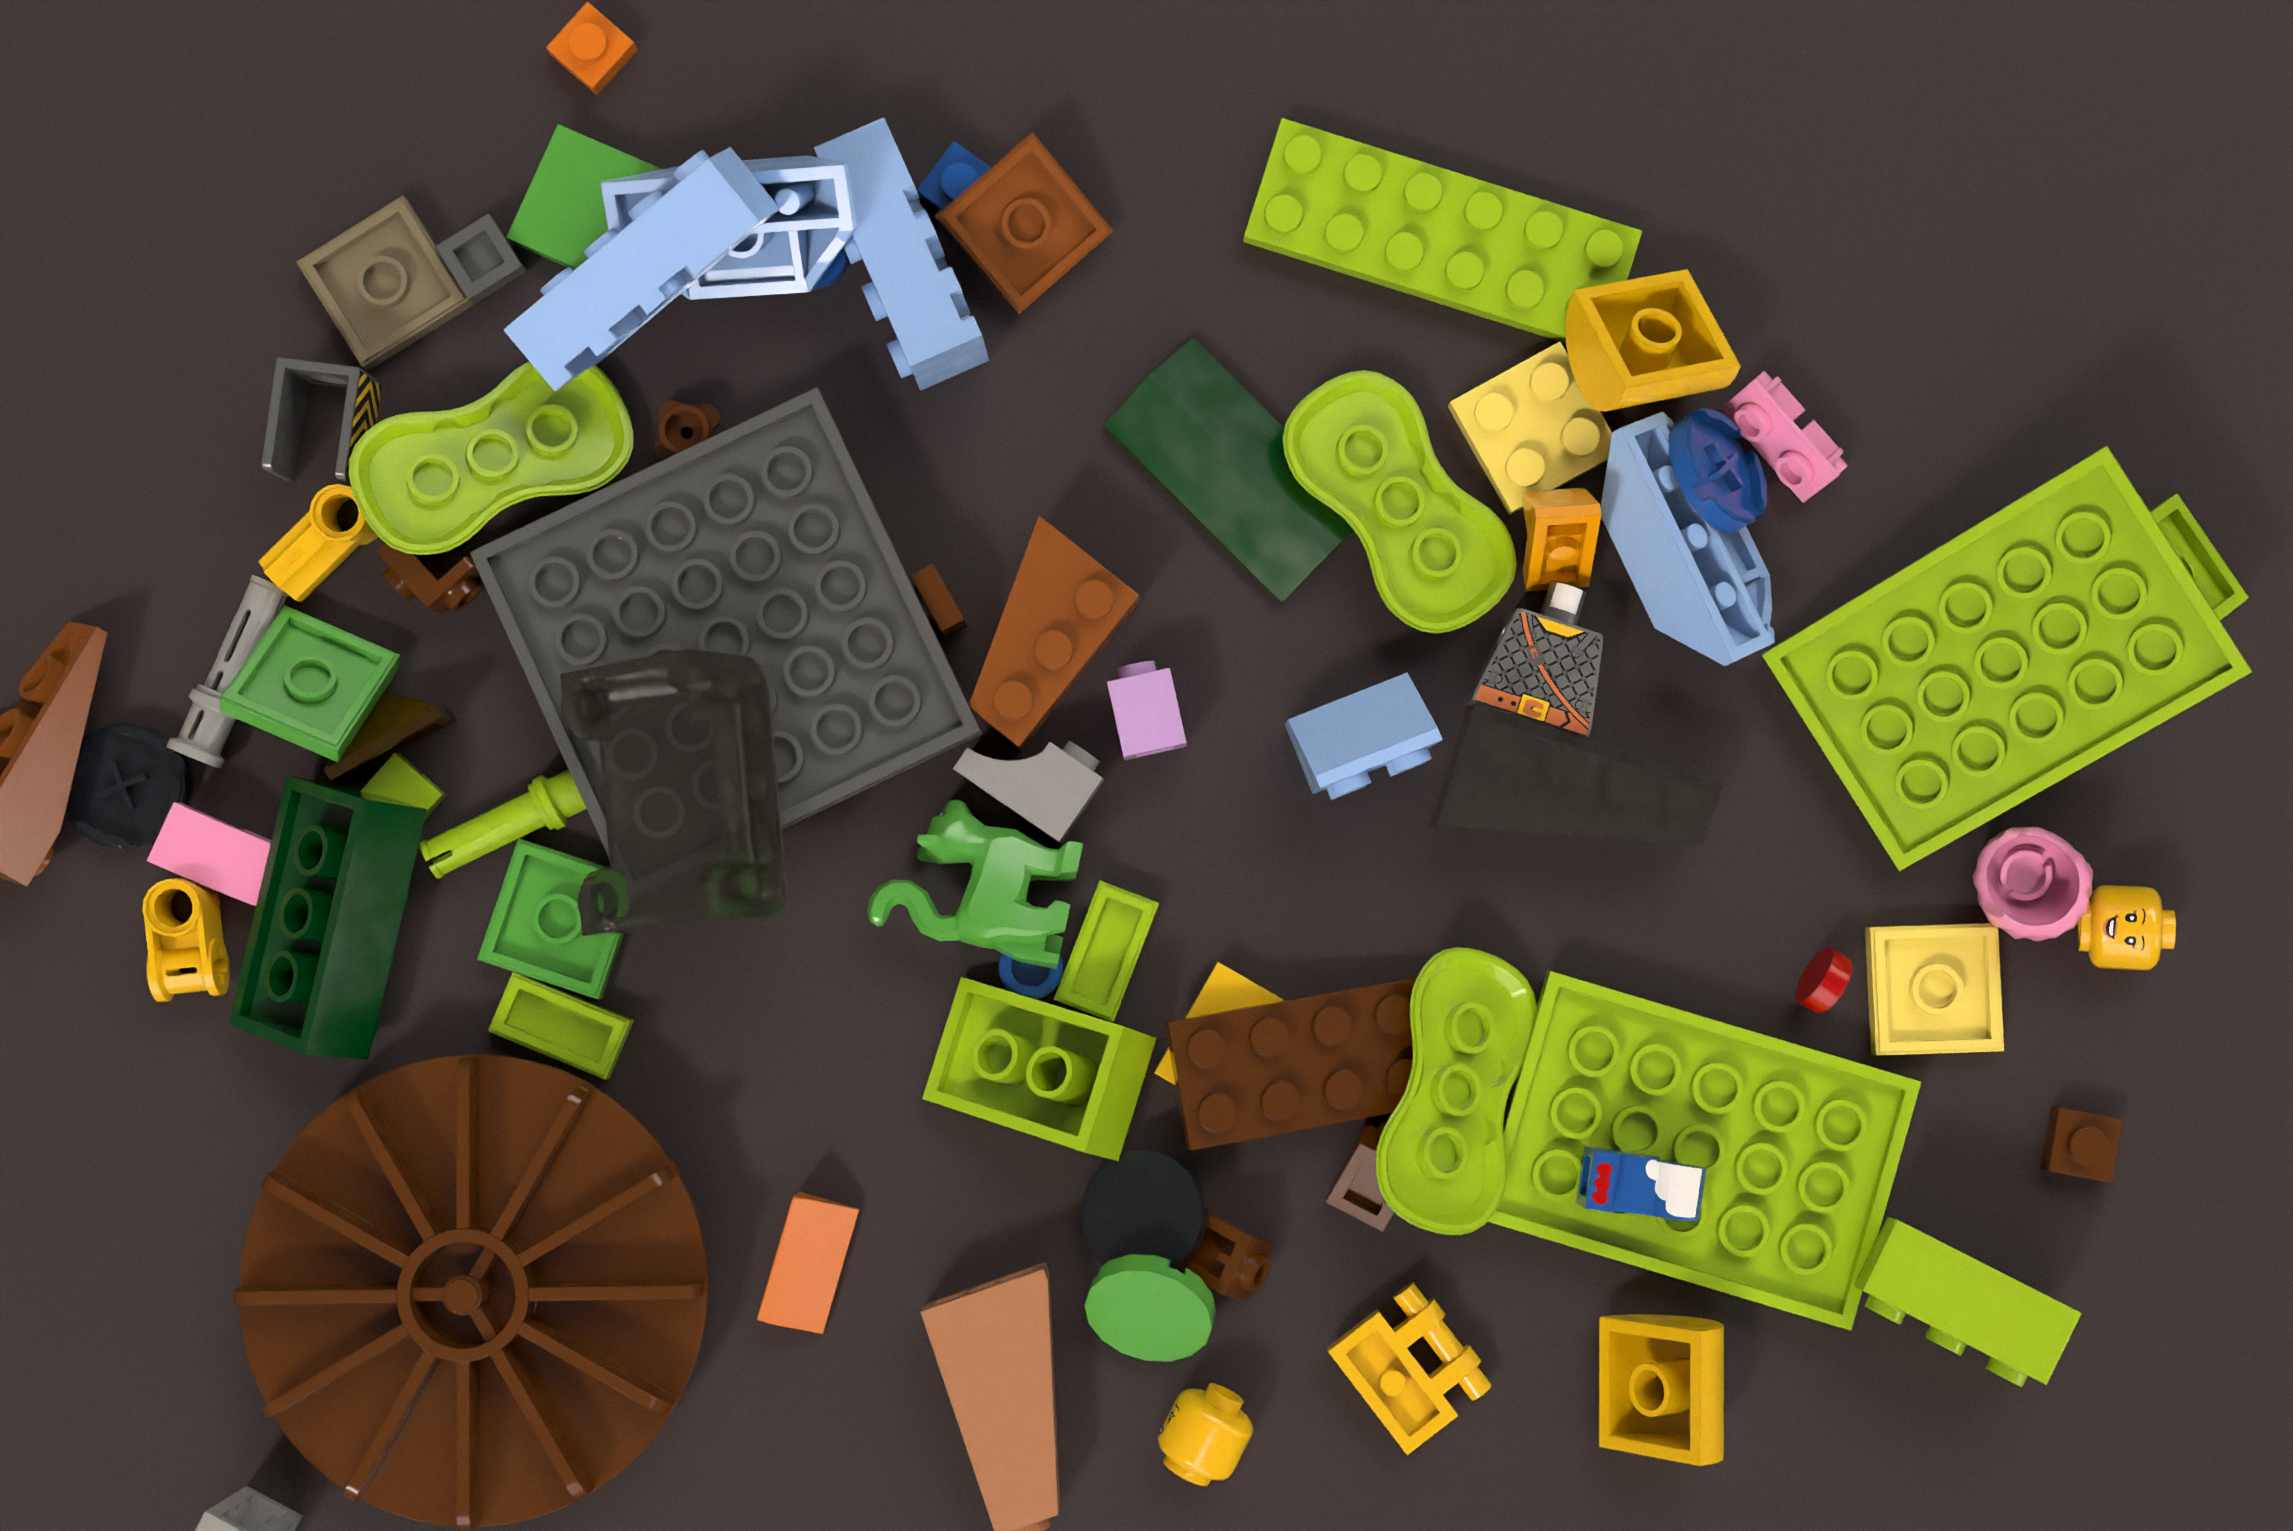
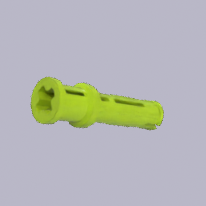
[420,769,586,879]

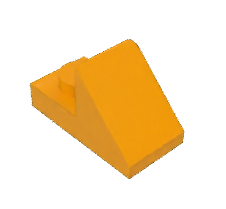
[1522,488,1602,592]

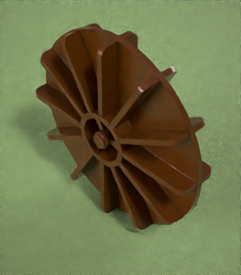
[233,1054,710,1530]

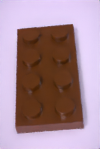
[1165,977,1417,1151]

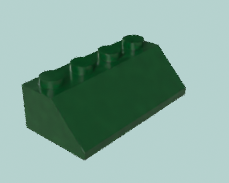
[229,775,427,1060]

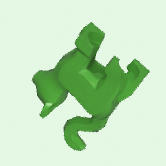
[867,800,1083,969]

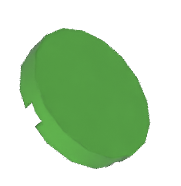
[1084,1254,1216,1362]

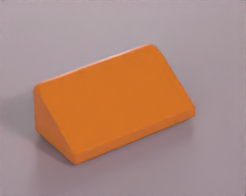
[757,1191,860,1334]

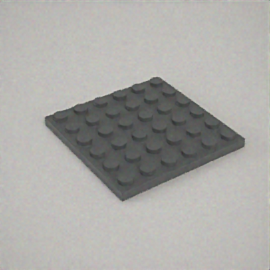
[470,387,983,901]

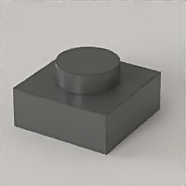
[435,213,527,305]

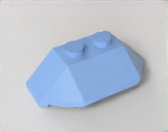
[600,156,857,300]
[1600,411,1775,666]

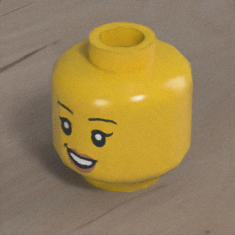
[2078,885,2176,970]
[1158,1383,1254,1486]

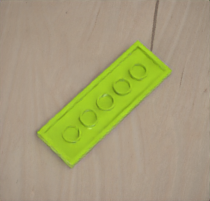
[1243,118,1642,343]

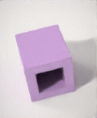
[1107,661,1187,761]

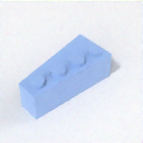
[814,117,989,391]
[504,147,780,391]

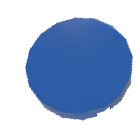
[1669,407,1767,533]

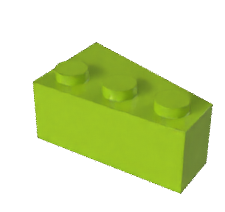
[1854,1217,2082,1387]

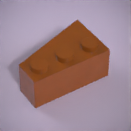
[969,516,1140,751]

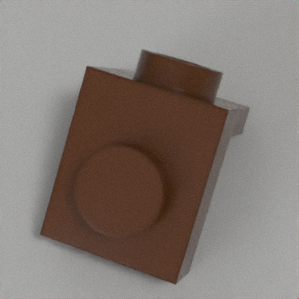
[376,543,482,614]

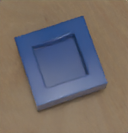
[917,141,989,212]

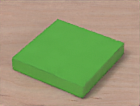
[506,124,661,270]
[219,605,400,762]
[477,838,635,999]

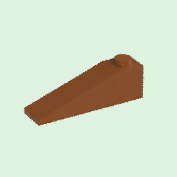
[0,621,107,887]

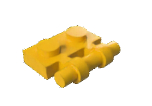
[1327,1282,1492,1455]

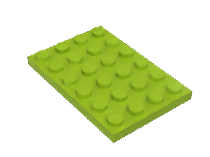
[1762,445,2252,871]
[1487,971,1921,1331]

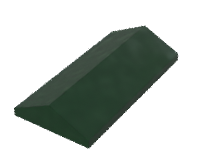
[1104,337,1355,604]

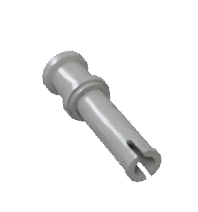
[166,575,289,769]

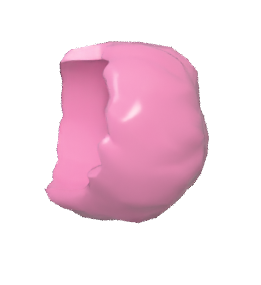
[1972,827,2093,941]

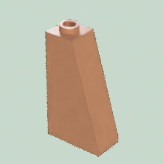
[920,1262,1060,1531]

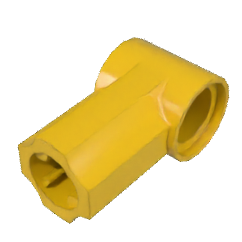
[258,484,378,602]

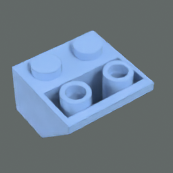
[1285,673,1443,800]

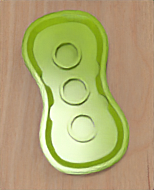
[349,361,633,555]
[1283,370,1517,634]
[1375,947,1537,1235]

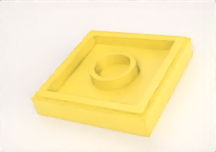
[1865,923,2004,1055]

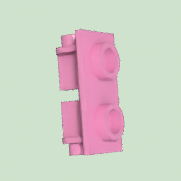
[1720,371,1848,503]

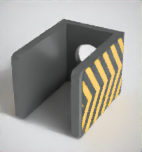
[262,357,382,486]

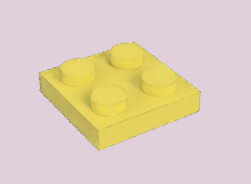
[1448,341,1612,515]

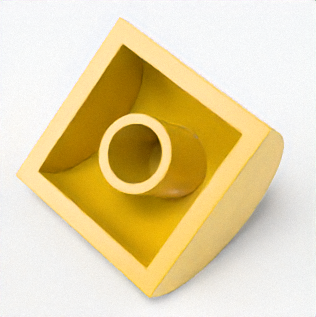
[1565,269,1741,411]
[1599,1314,1724,1466]

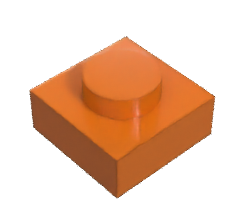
[546,1,639,95]

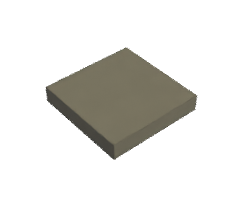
[296,195,474,371]

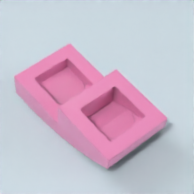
[147,802,271,906]

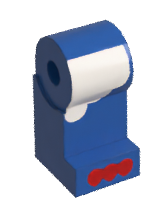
[1576,1145,1707,1221]

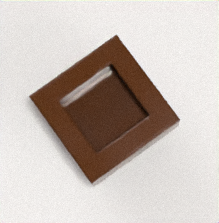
[911,564,968,638]
[2041,1106,2123,1183]

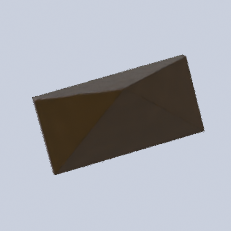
[324,692,457,784]

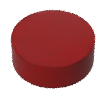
[1795,947,1853,1013]

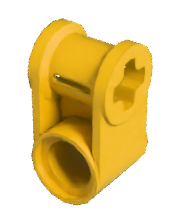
[142,877,230,1002]

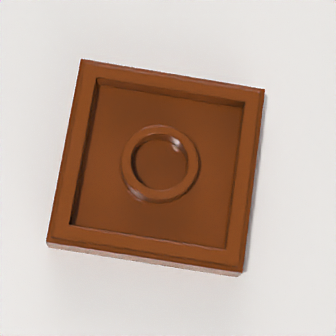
[935,132,1113,314]

